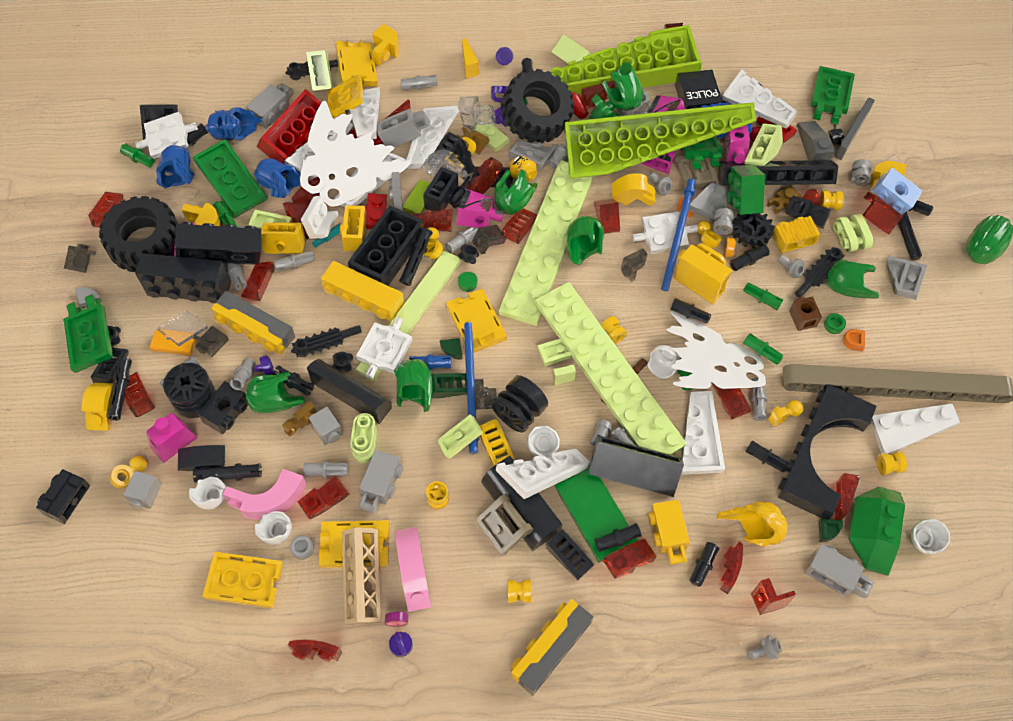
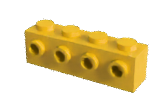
[320,261,404,321]

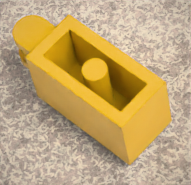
[648,500,690,565]

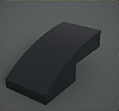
[785,195,831,229]
[177,445,225,471]

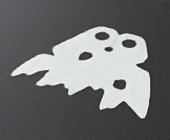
[300,101,412,207]
[666,311,766,389]

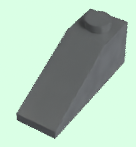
[797,121,835,160]

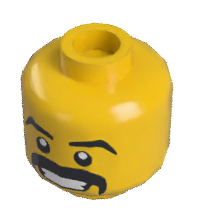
[509,155,537,182]

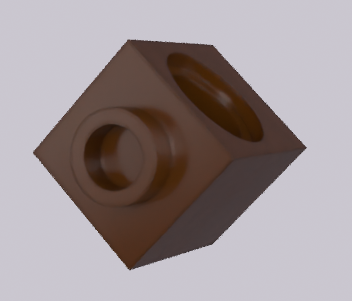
[789,296,822,331]

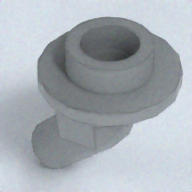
[649,172,672,196]
[778,254,805,278]
[747,635,782,661]

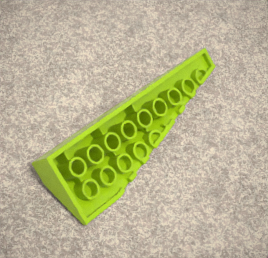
[550,25,702,95]
[564,102,756,179]

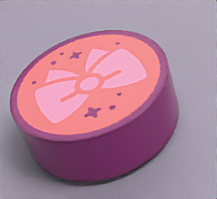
[385,612,408,627]

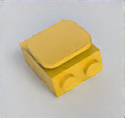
[674,243,732,305]

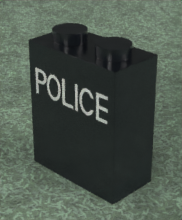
[675,69,723,109]

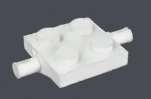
[135,112,198,159]
[632,211,698,254]
[356,317,413,379]

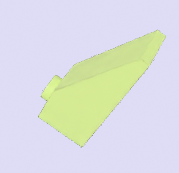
[745,124,783,166]

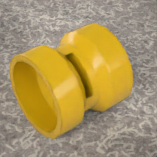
[819,190,844,210]
[601,316,627,344]
[876,451,907,475]
[426,481,449,510]
[508,579,532,603]

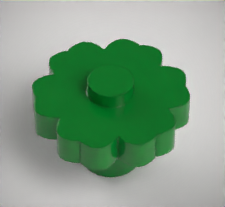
[589,94,619,119]

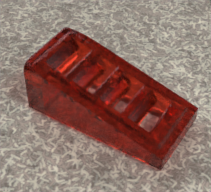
[581,80,616,110]
[88,192,124,228]
[502,208,537,244]
[412,209,453,232]
[125,372,155,417]
[835,473,860,520]

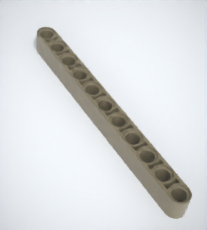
[783,364,1013,403]

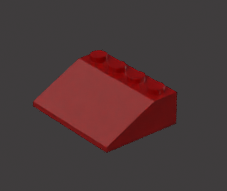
[256,89,322,165]

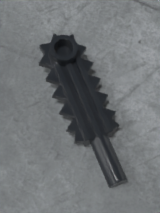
[285,59,338,80]
[795,247,845,298]
[291,325,362,358]

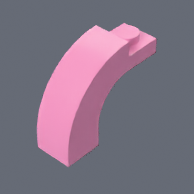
[223,469,307,520]
[395,527,431,612]

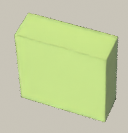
[553,365,576,385]

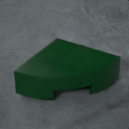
[439,338,462,360]
[819,518,843,542]

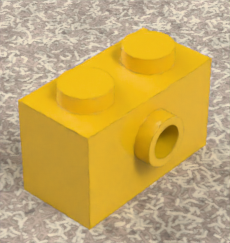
[340,205,366,252]
[261,223,306,254]

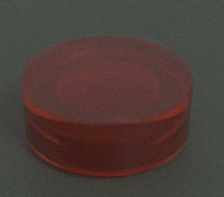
[803,189,822,206]

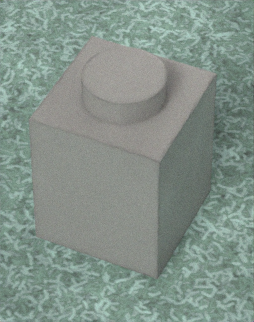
[308,407,343,446]
[124,471,162,509]

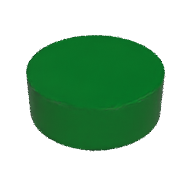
[458,272,478,292]
[824,313,846,334]

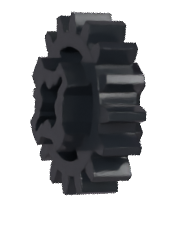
[732,213,775,249]

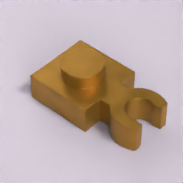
[456,127,490,155]
[767,185,803,214]
[282,401,317,437]

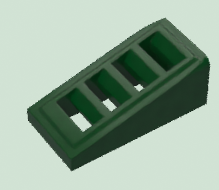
[431,373,467,399]

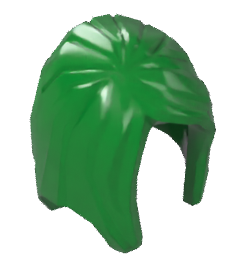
[602,62,643,111]
[494,170,538,215]
[567,215,604,265]
[966,215,1013,264]
[828,259,879,299]
[394,359,433,412]
[246,372,305,413]

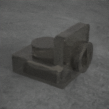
[472,225,507,254]
[64,243,96,273]
[621,248,648,282]
[192,326,229,357]
[475,379,497,410]

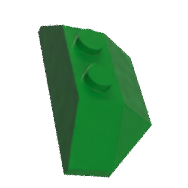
[848,486,905,576]

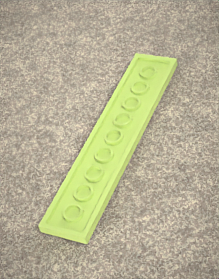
[499,160,594,326]
[535,282,687,455]

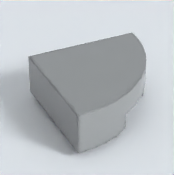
[75,287,102,308]

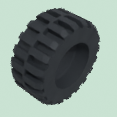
[501,69,574,144]
[99,196,178,272]

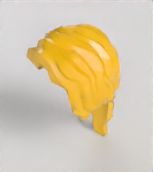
[716,501,788,547]

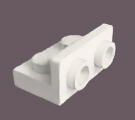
[301,196,339,239]

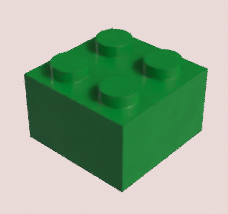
[727,165,765,215]

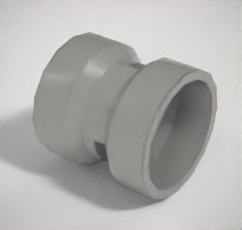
[851,159,872,186]
[713,208,734,235]

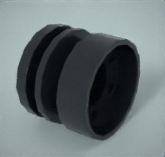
[163,362,216,418]
[491,375,549,433]

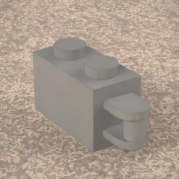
[246,83,293,129]
[377,109,430,147]
[359,450,403,514]
[805,544,874,598]

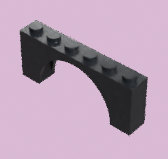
[777,384,877,519]

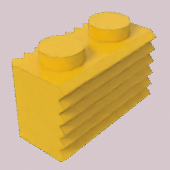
[772,216,821,253]

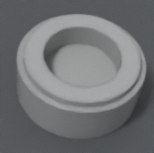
[290,536,314,560]

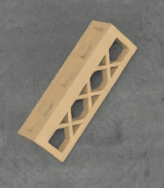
[342,527,381,625]

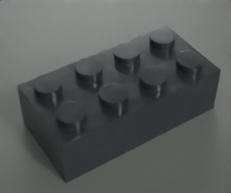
[348,205,424,286]
[175,222,261,265]
[135,253,231,303]

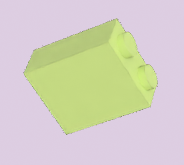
[306,50,333,91]

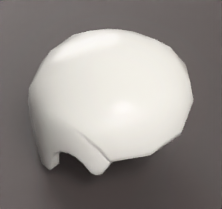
[648,345,680,379]
[527,426,560,457]
[189,477,226,510]
[254,511,292,545]
[910,519,950,554]

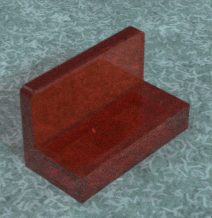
[862,192,903,234]
[751,578,796,615]

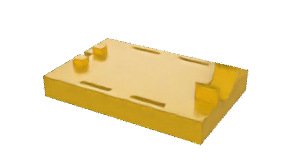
[335,39,378,87]
[327,74,364,118]
[446,288,507,353]
[319,520,390,568]
[202,552,283,609]

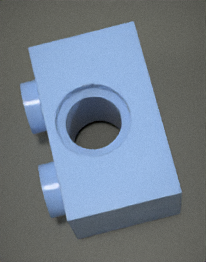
[871,168,923,215]

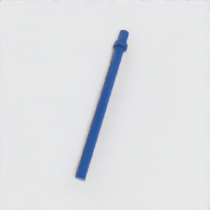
[661,179,696,291]
[464,322,480,454]

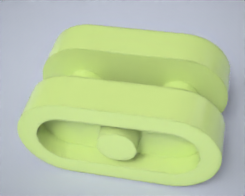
[833,214,873,253]
[350,413,378,463]

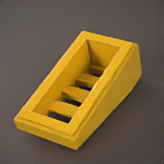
[462,38,479,78]
[479,419,515,466]

